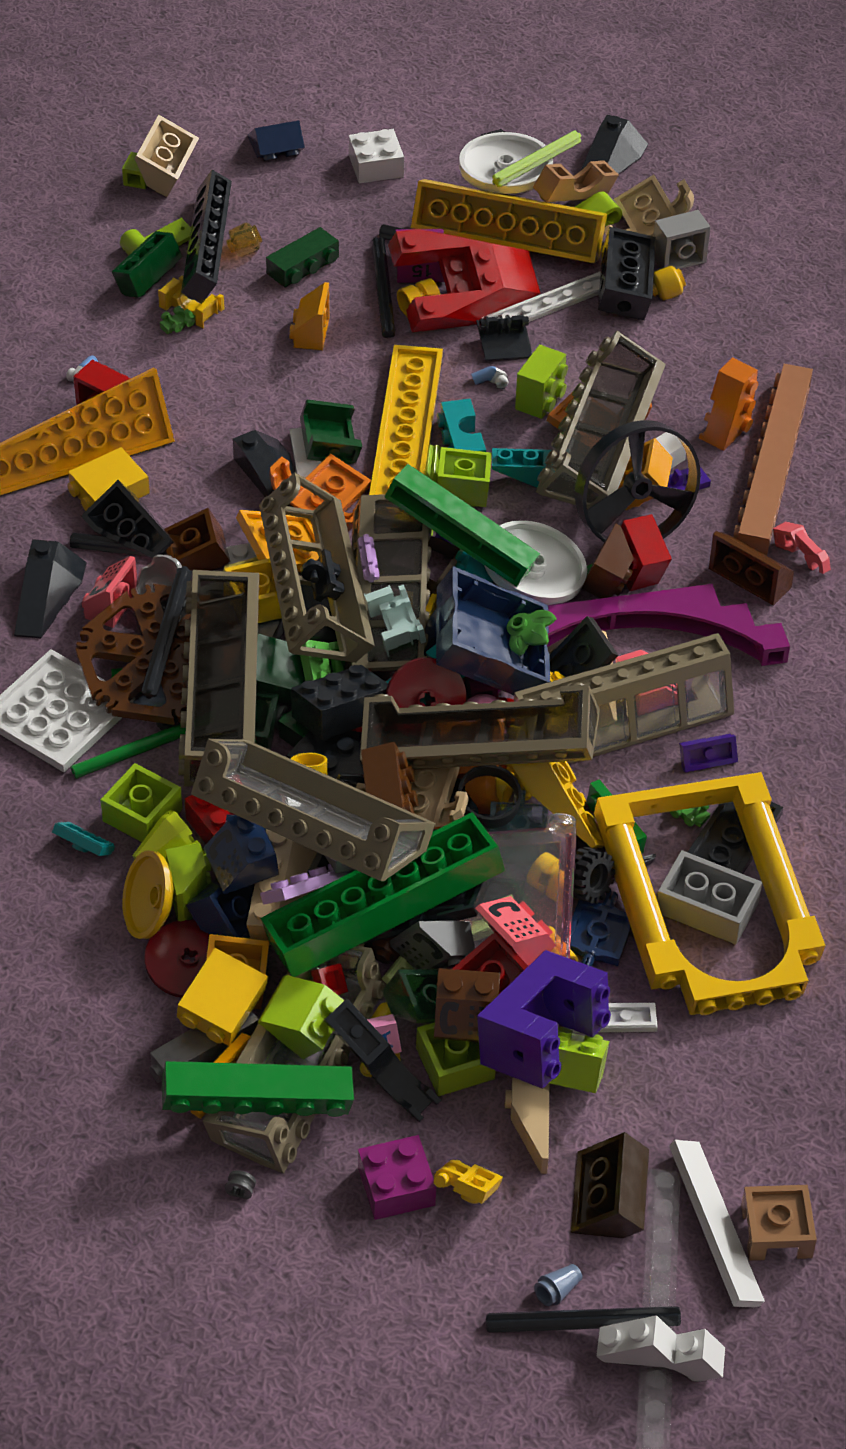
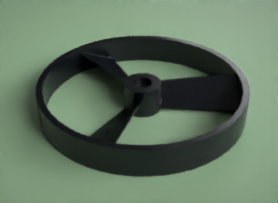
[575,420,701,542]

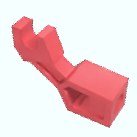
[773,522,831,574]

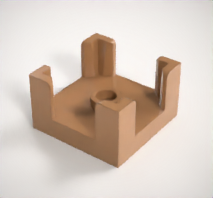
[741,1185,817,1261]

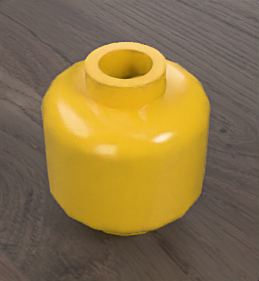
[653,266,686,300]

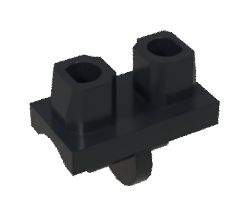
[301,549,345,602]

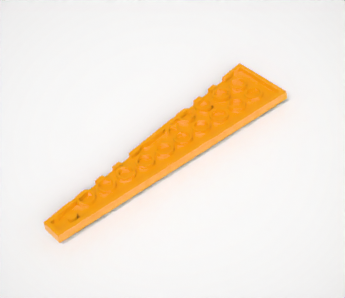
[0,367,175,495]

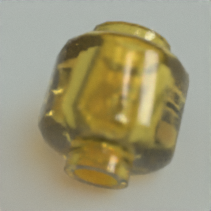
[226,222,263,257]

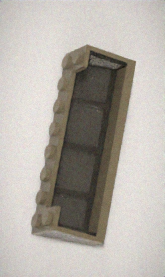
[178,570,259,787]
[360,683,600,769]

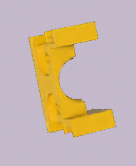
[158,276,225,329]

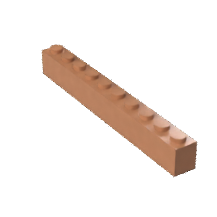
[733,364,813,556]

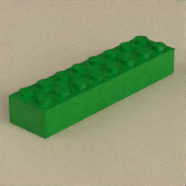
[260,812,505,977]

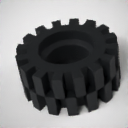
[564,847,615,903]

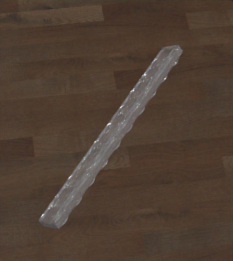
[635,1169,680,1449]

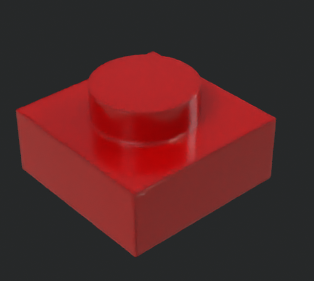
[311,963,348,995]

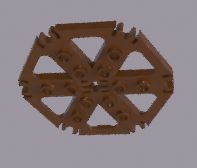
[75,584,243,725]

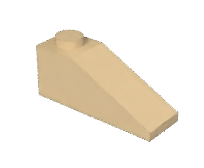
[505,1078,549,1174]

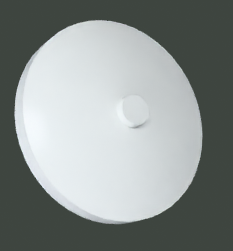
[459,132,553,194]
[484,521,587,605]

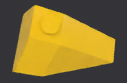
[512,761,604,848]

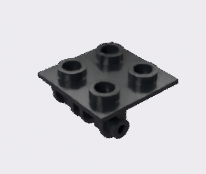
[476,314,532,361]

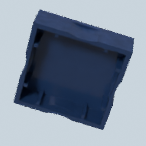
[436,566,550,695]

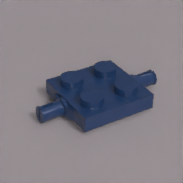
[562,890,632,967]

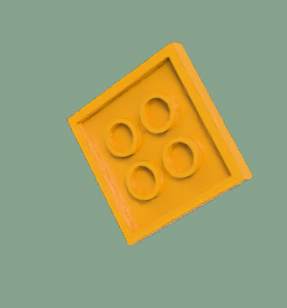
[236,510,319,572]

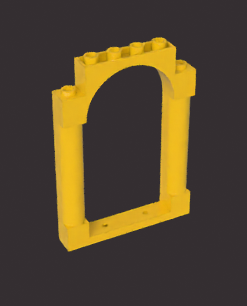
[594,772,826,1015]

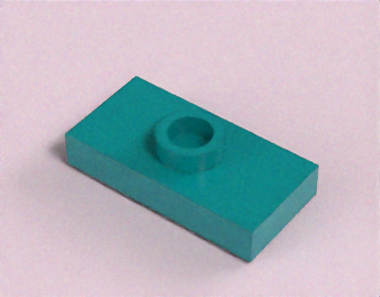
[52,822,115,856]

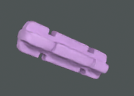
[357,534,380,583]

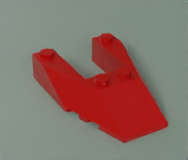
[388,229,541,332]

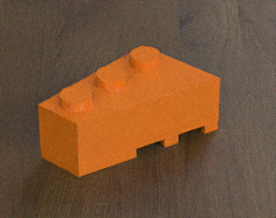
[699,357,758,451]

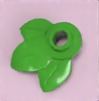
[507,610,557,656]

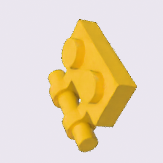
[434,1160,503,1204]

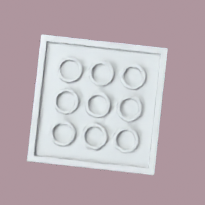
[0,649,135,772]

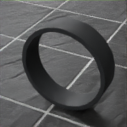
[458,765,522,828]

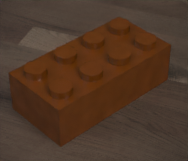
[361,742,419,851]

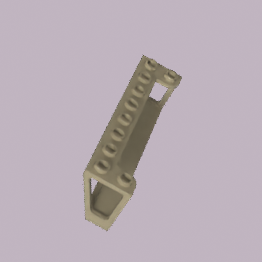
[259,472,375,663]

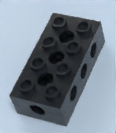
[598,227,656,320]

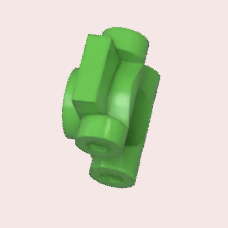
[160,306,196,334]
[670,805,710,827]

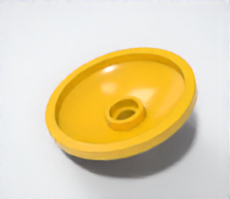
[122,850,174,939]

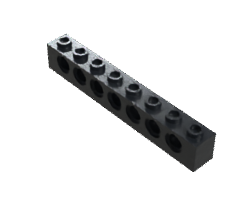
[181,170,232,304]

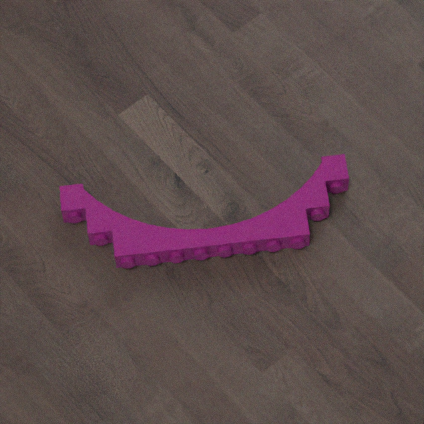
[464,584,790,699]

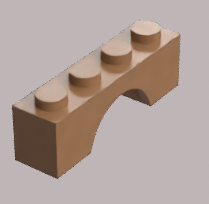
[533,161,619,202]

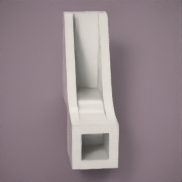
[597,1316,725,1382]

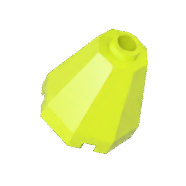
[132,810,205,860]

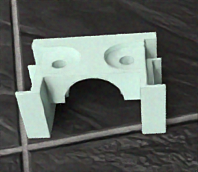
[364,584,426,657]

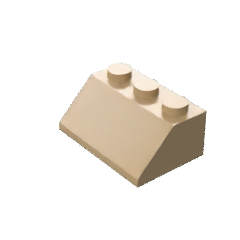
[135,115,199,197]

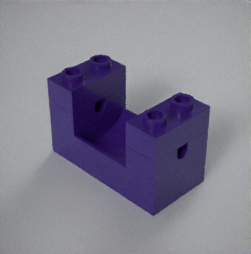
[477,950,611,1089]

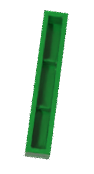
[384,464,541,587]
[161,1061,354,1117]

